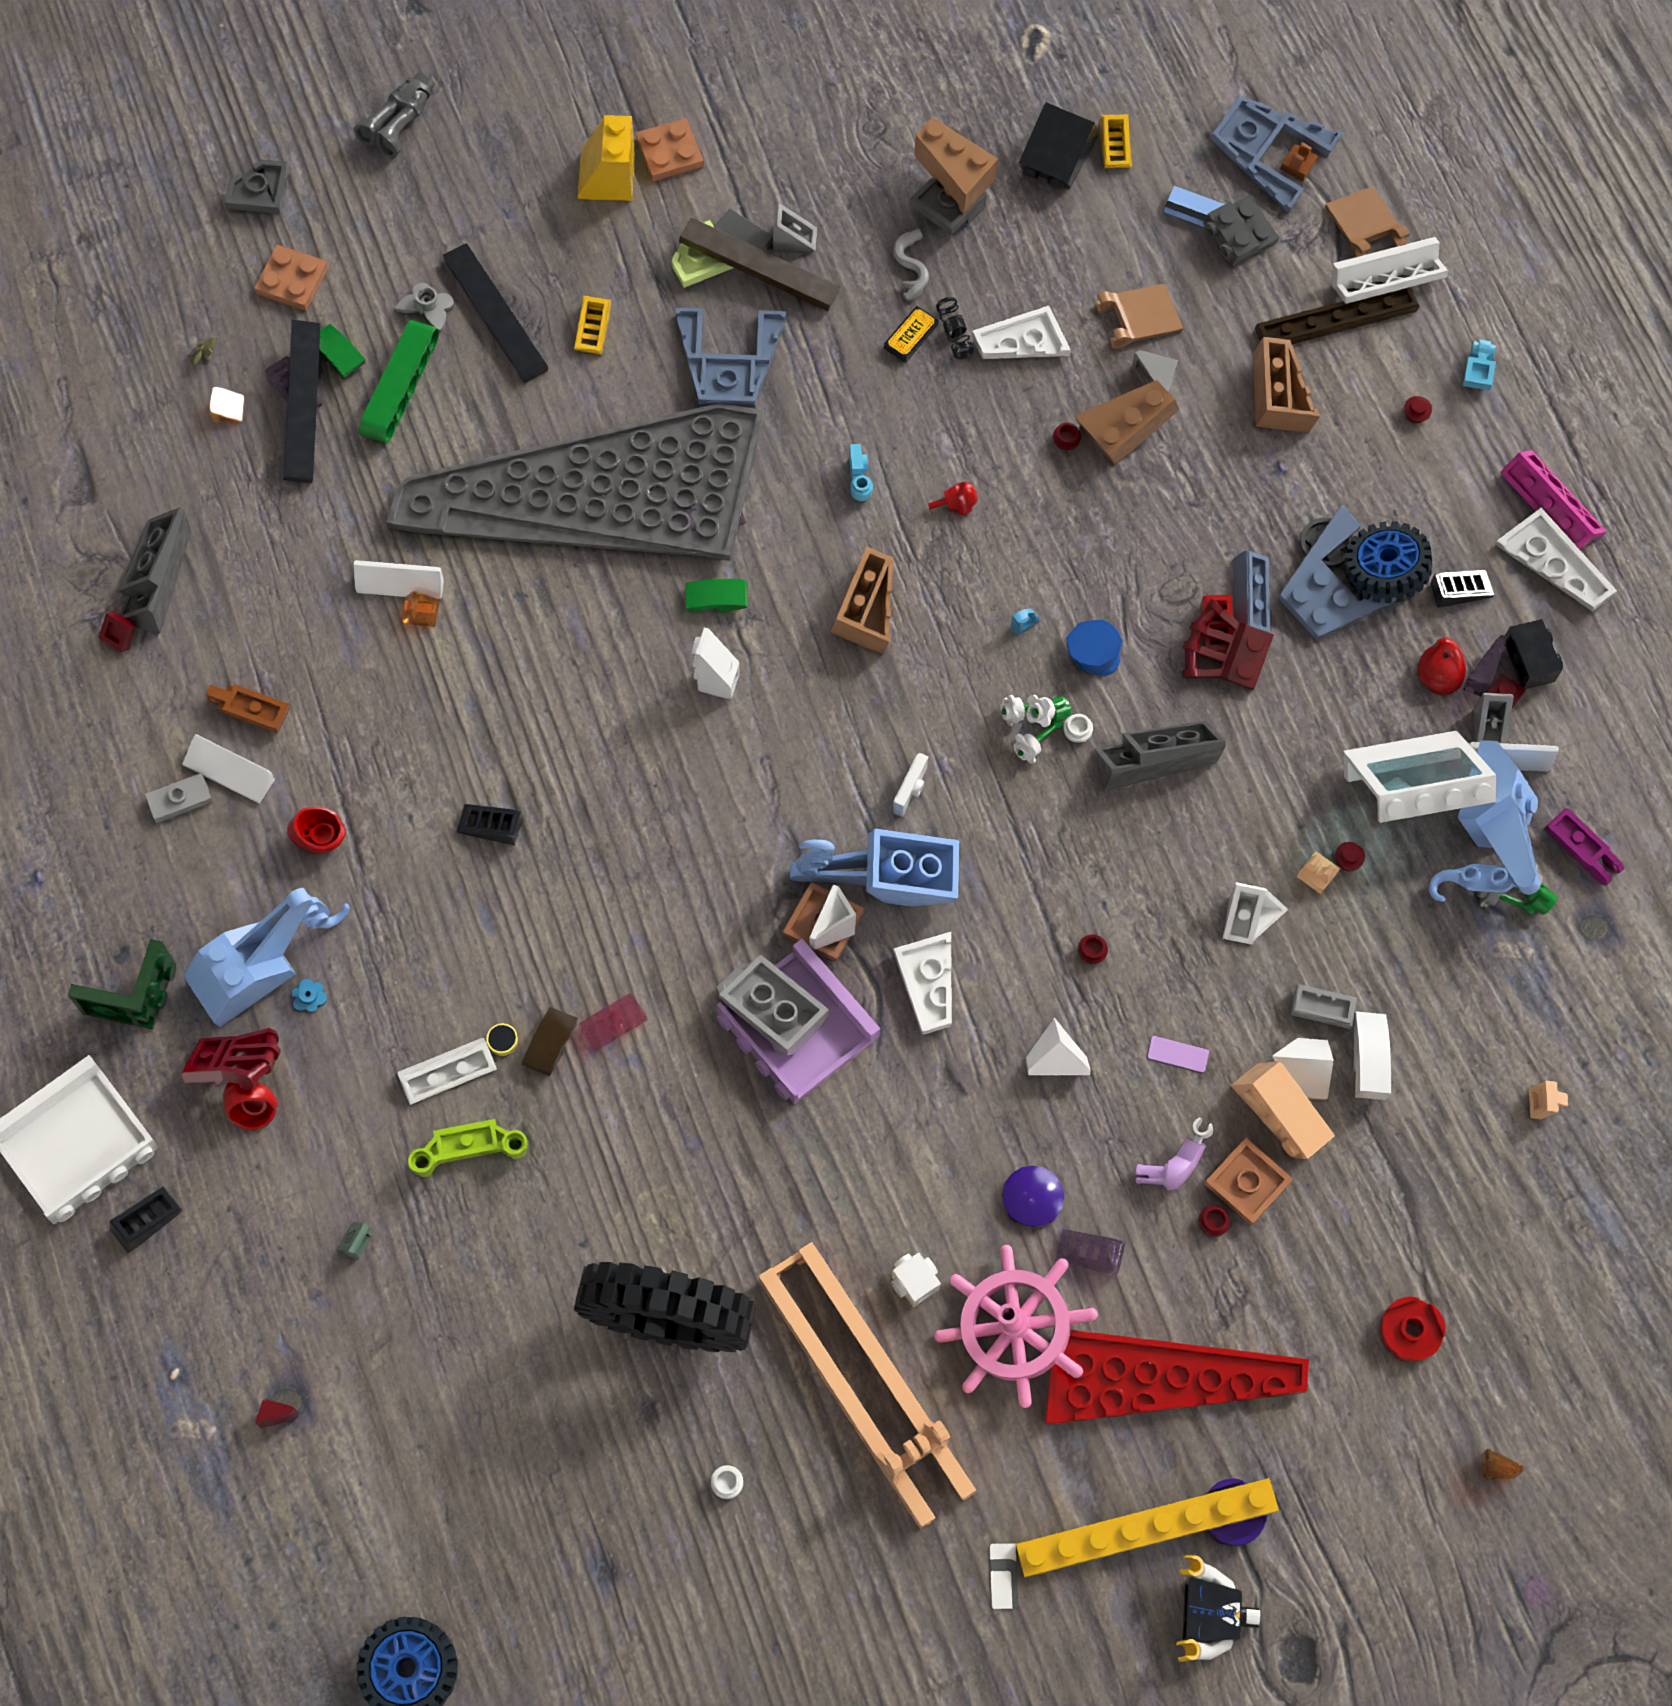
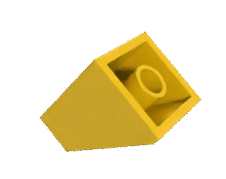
[578,115,635,201]

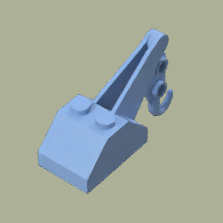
[1429,740,1541,902]
[790,829,959,907]
[183,888,350,1028]

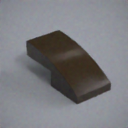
[522,1007,578,1076]

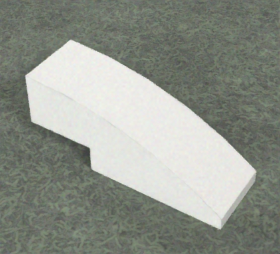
[1353,1012,1391,1100]

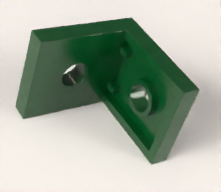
[68,939,176,1029]

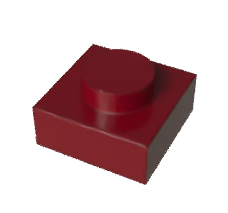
[98,611,136,652]
[1487,674,1526,709]

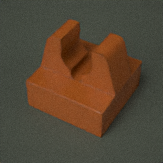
[1280,143,1318,181]

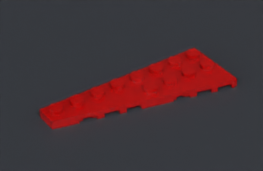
[1045,1328,1309,1425]

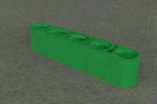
[359,320,439,444]

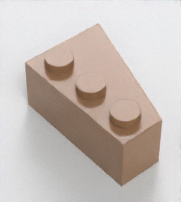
[914,117,998,214]
[1252,337,1320,433]
[1074,380,1179,465]
[830,546,893,655]

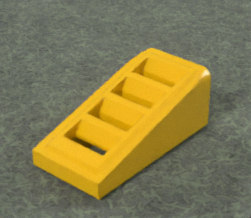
[1099,114,1132,168]
[574,296,611,355]

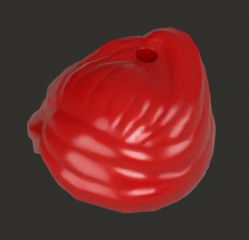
[1418,637,1466,695]
[287,807,346,854]
[223,1082,278,1130]

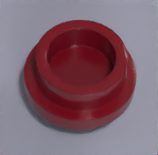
[1404,396,1432,424]
[1053,422,1081,450]
[1335,842,1365,871]
[1077,934,1108,964]
[1198,1205,1230,1237]

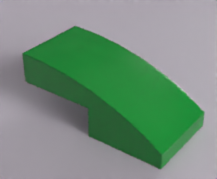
[319,324,366,379]
[686,579,748,613]

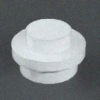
[1063,714,1093,743]
[711,1465,743,1499]

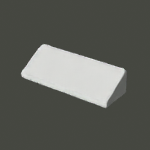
[354,560,444,600]
[183,734,275,804]
[1463,742,1559,772]
[398,1038,497,1105]

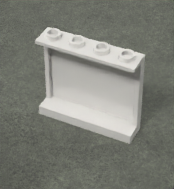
[0,1055,159,1224]

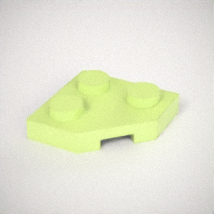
[672,220,733,288]

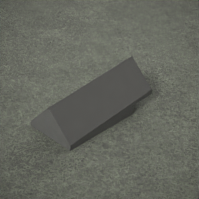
[118,507,191,634]
[1095,721,1226,791]

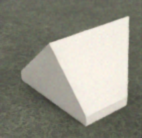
[1223,883,1288,945]
[809,885,856,950]
[1026,1018,1090,1075]
[1272,1038,1334,1100]

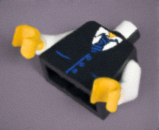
[1176,1555,1260,1662]

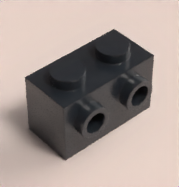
[1503,619,1563,689]

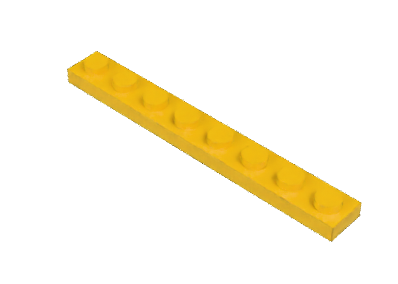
[1016,1478,1279,1578]

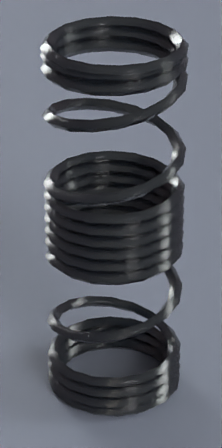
[936,297,975,359]

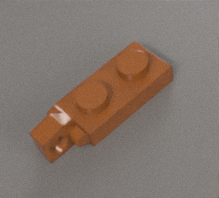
[205,684,290,733]

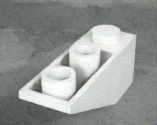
[692,627,740,700]

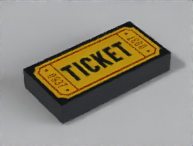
[884,306,939,363]

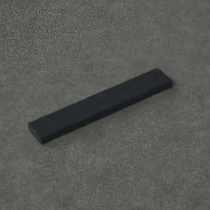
[443,243,548,383]
[283,319,321,483]

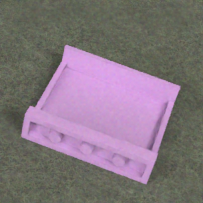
[716,939,881,1105]

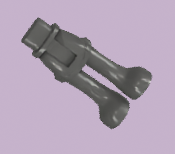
[354,73,435,158]

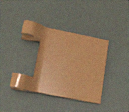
[1325,186,1410,258]
[1094,283,1184,349]

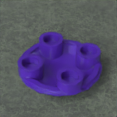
[1002,1166,1064,1227]

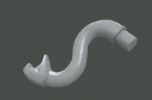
[893,228,929,301]

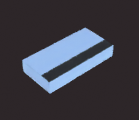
[1164,186,1224,227]

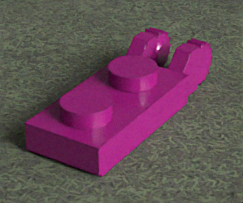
[1544,808,1625,886]

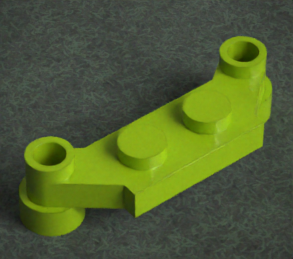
[408,1119,528,1178]

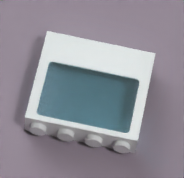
[1344,731,1496,823]

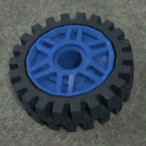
[1345,521,1432,603]
[356,1617,458,1706]

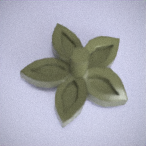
[186,337,217,365]

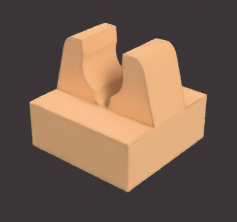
[1297,851,1340,894]
[1529,1081,1568,1119]

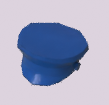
[1066,619,1123,675]

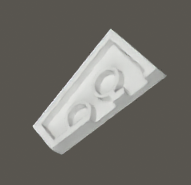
[972,306,1071,359]
[893,932,952,1035]

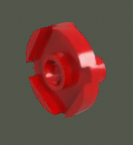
[1380,1296,1446,1362]

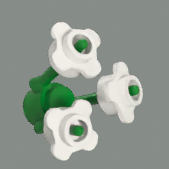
[1001,695,1071,764]

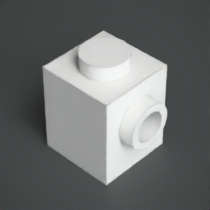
[891,1253,941,1308]

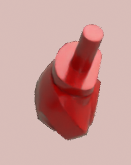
[928,482,978,515]

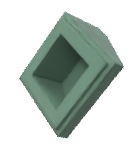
[338,1222,373,1260]

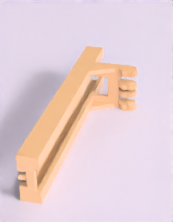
[759,1242,976,1530]

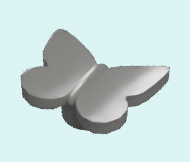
[395,283,454,332]

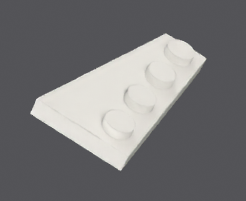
[1495,508,1617,612]

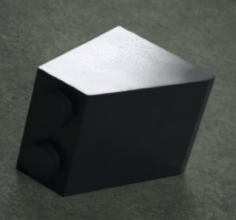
[1019,102,1099,190]

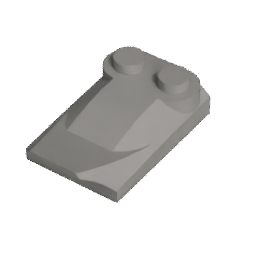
[717,955,829,1056]

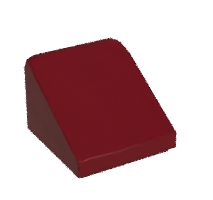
[255,1399,299,1428]

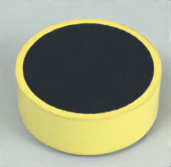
[487,1023,518,1056]

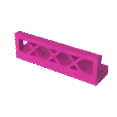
[1500,450,1607,551]

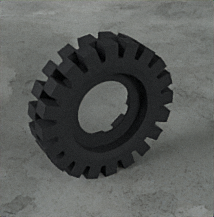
[574,1262,756,1352]

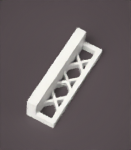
[1332,237,1448,304]

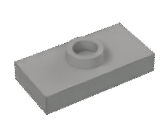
[145,773,213,823]
[1290,984,1357,1029]

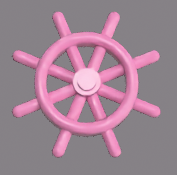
[934,1245,1098,1408]

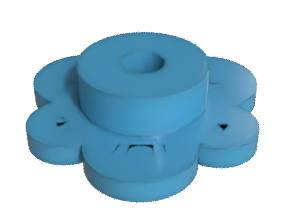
[292,979,327,1013]

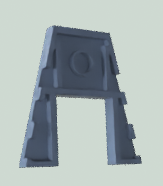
[1211,96,1343,213]
[676,308,786,408]
[1278,505,1417,640]

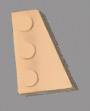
[1230,1061,1335,1159]

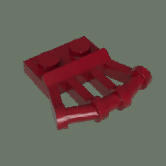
[1182,599,1274,690]
[182,1028,281,1091]

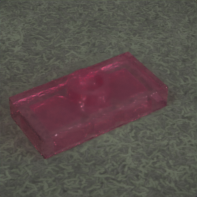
[579,993,647,1051]

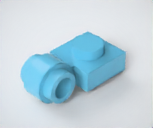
[1462,339,1496,391]
[849,444,873,501]

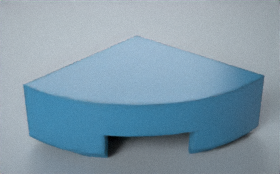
[1010,609,1039,635]

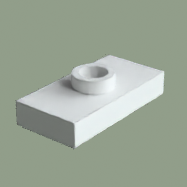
[893,753,928,817]

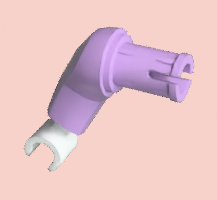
[1136,1118,1213,1191]

